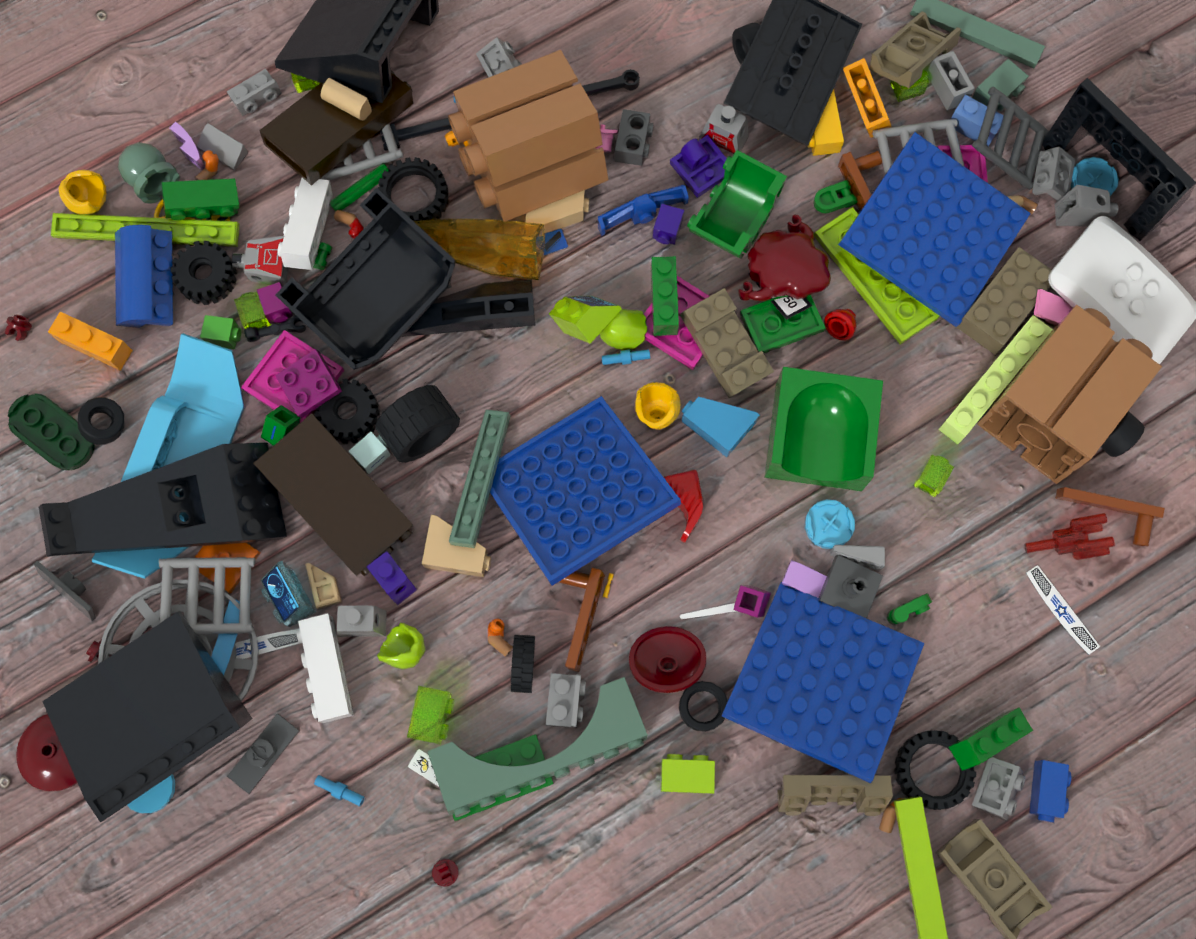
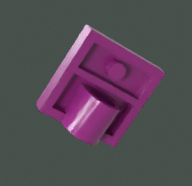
[275,349,342,418]

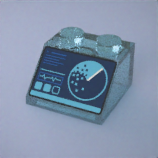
[261,561,316,627]

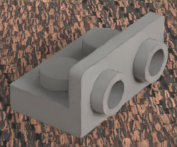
[476,37,522,77]
[226,69,282,116]
[1032,147,1075,201]
[546,673,586,728]
[972,757,1026,821]

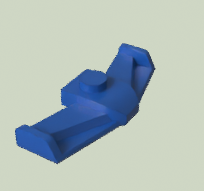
[598,185,689,236]

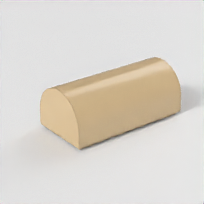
[321,78,372,121]

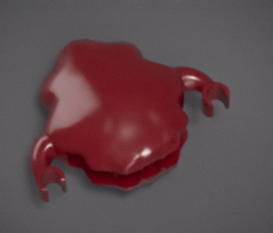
[738,214,831,301]

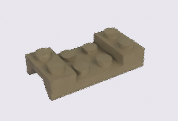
[869,11,961,88]
[680,288,774,398]
[777,775,893,816]
[935,819,1053,939]

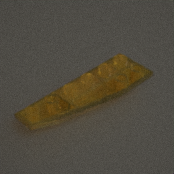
[414,219,545,280]

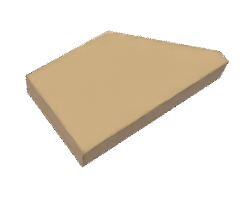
[305,563,342,609]

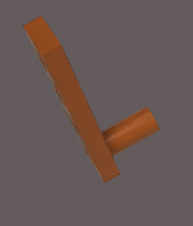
[838,151,882,211]
[1055,487,1165,547]
[560,568,605,672]

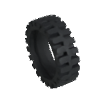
[378,157,449,229]
[894,730,977,810]

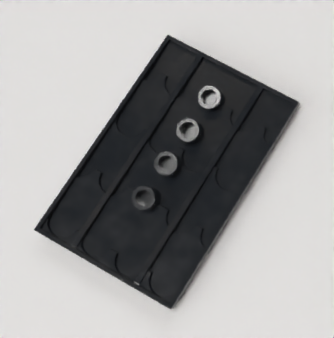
[724,0,862,146]

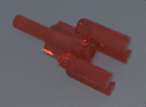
[1024,513,1115,560]

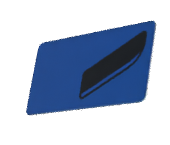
[522,229,568,260]

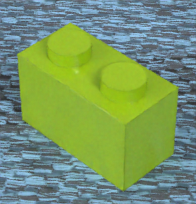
[660,754,715,794]

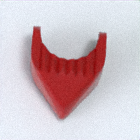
[664,470,703,543]

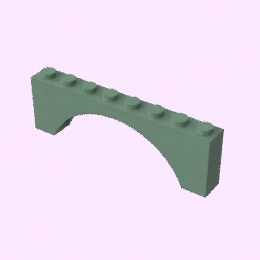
[427,677,648,817]

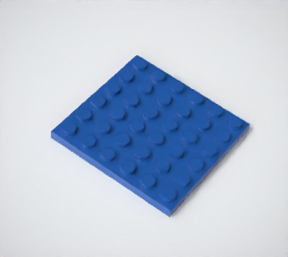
[838,132,1031,327]
[490,396,681,586]
[722,582,924,783]

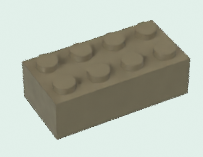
[957,247,1051,355]

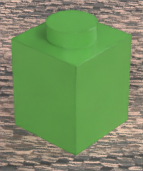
[200,315,241,349]

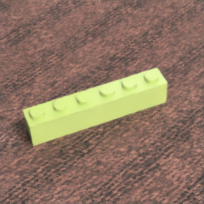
[938,315,1053,444]

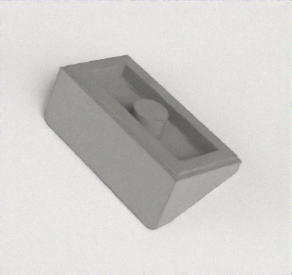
[197,123,248,171]

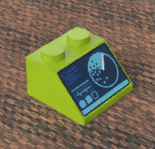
[549,296,622,344]

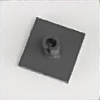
[818,555,883,618]

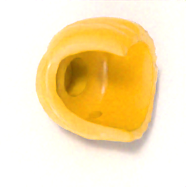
[58,170,107,214]
[635,382,681,430]

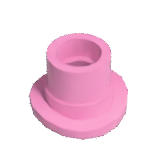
[596,124,619,153]

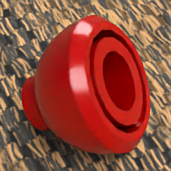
[824,309,857,341]

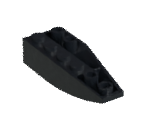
[402,279,536,337]

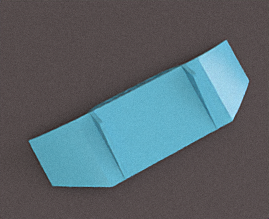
[92,333,245,579]

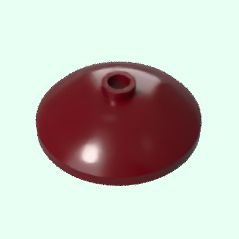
[629,626,706,693]
[16,714,77,791]

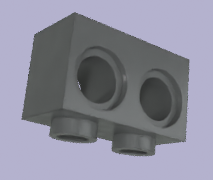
[615,109,654,166]

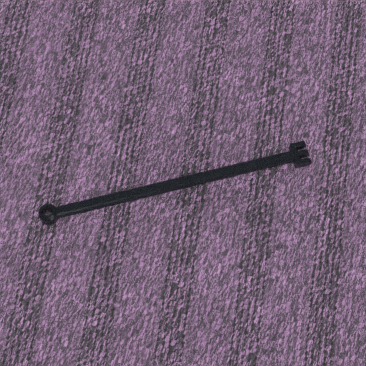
[380,69,640,151]

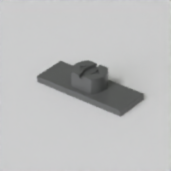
[34,560,96,621]
[227,713,299,794]

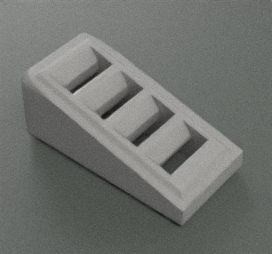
[830,545,885,570]

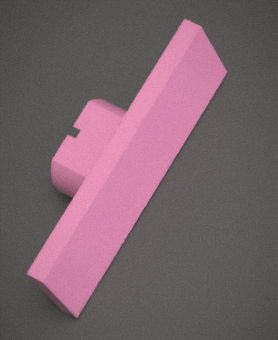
[1034,289,1073,326]

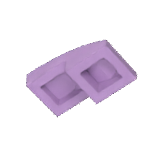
[170,122,205,171]

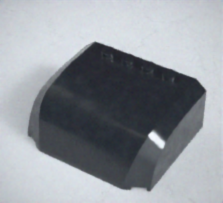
[275,187,456,370]

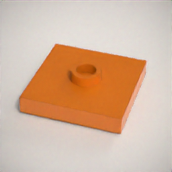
[194,543,261,594]

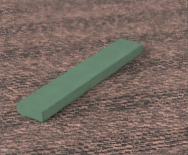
[910,0,1045,68]
[449,410,511,548]

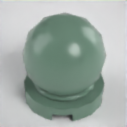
[118,142,180,204]

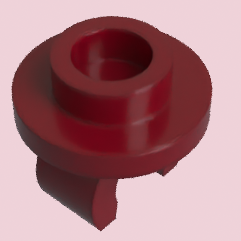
[5,315,32,341]
[86,639,111,662]
[432,859,459,887]

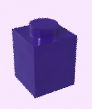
[653,204,684,245]

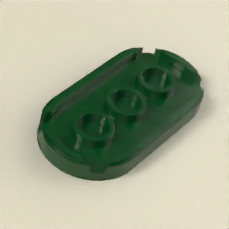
[8,394,95,470]

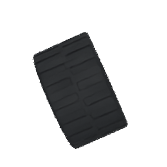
[375,385,460,463]

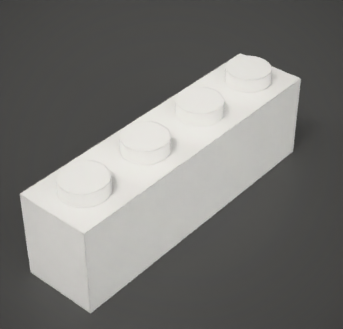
[278,178,333,270]
[296,613,354,723]

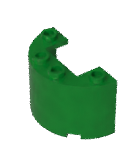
[687,150,787,259]

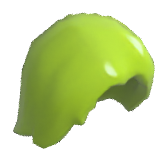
[599,309,647,350]
[377,622,426,669]

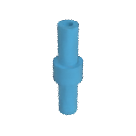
[602,349,651,365]
[314,775,365,806]

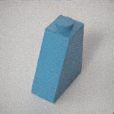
[681,397,760,457]

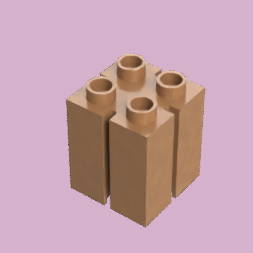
[448,50,609,222]
[977,304,1162,484]

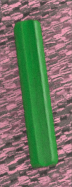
[329,164,389,212]

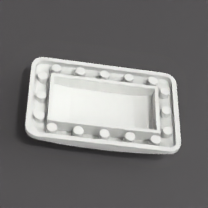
[1048,216,1196,364]

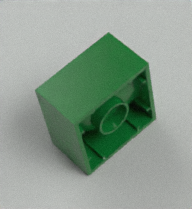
[764,367,883,491]

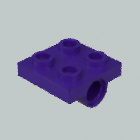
[670,135,727,198]

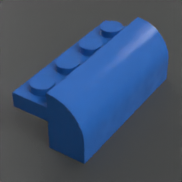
[115,225,173,328]

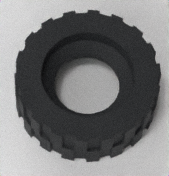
[511,635,535,693]

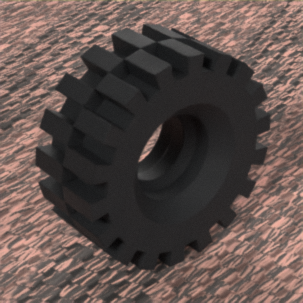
[171,241,237,305]
[315,379,380,444]

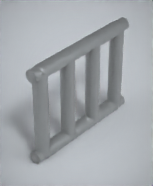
[872,119,965,174]
[321,124,403,180]
[156,557,256,634]

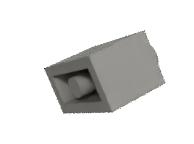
[926,51,975,111]

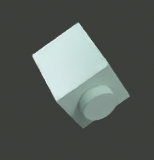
[349,432,391,474]

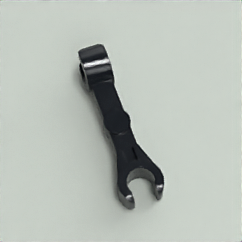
[244,315,306,342]

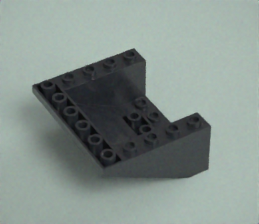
[275,0,439,103]
[1042,78,1196,241]
[42,611,253,823]

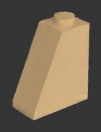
[525,190,589,239]
[422,515,491,577]

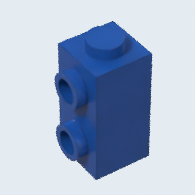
[1029,760,1071,823]

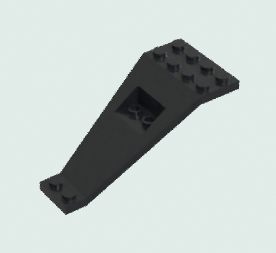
[39,442,287,557]

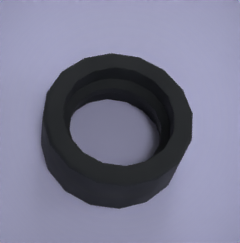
[679,681,728,732]

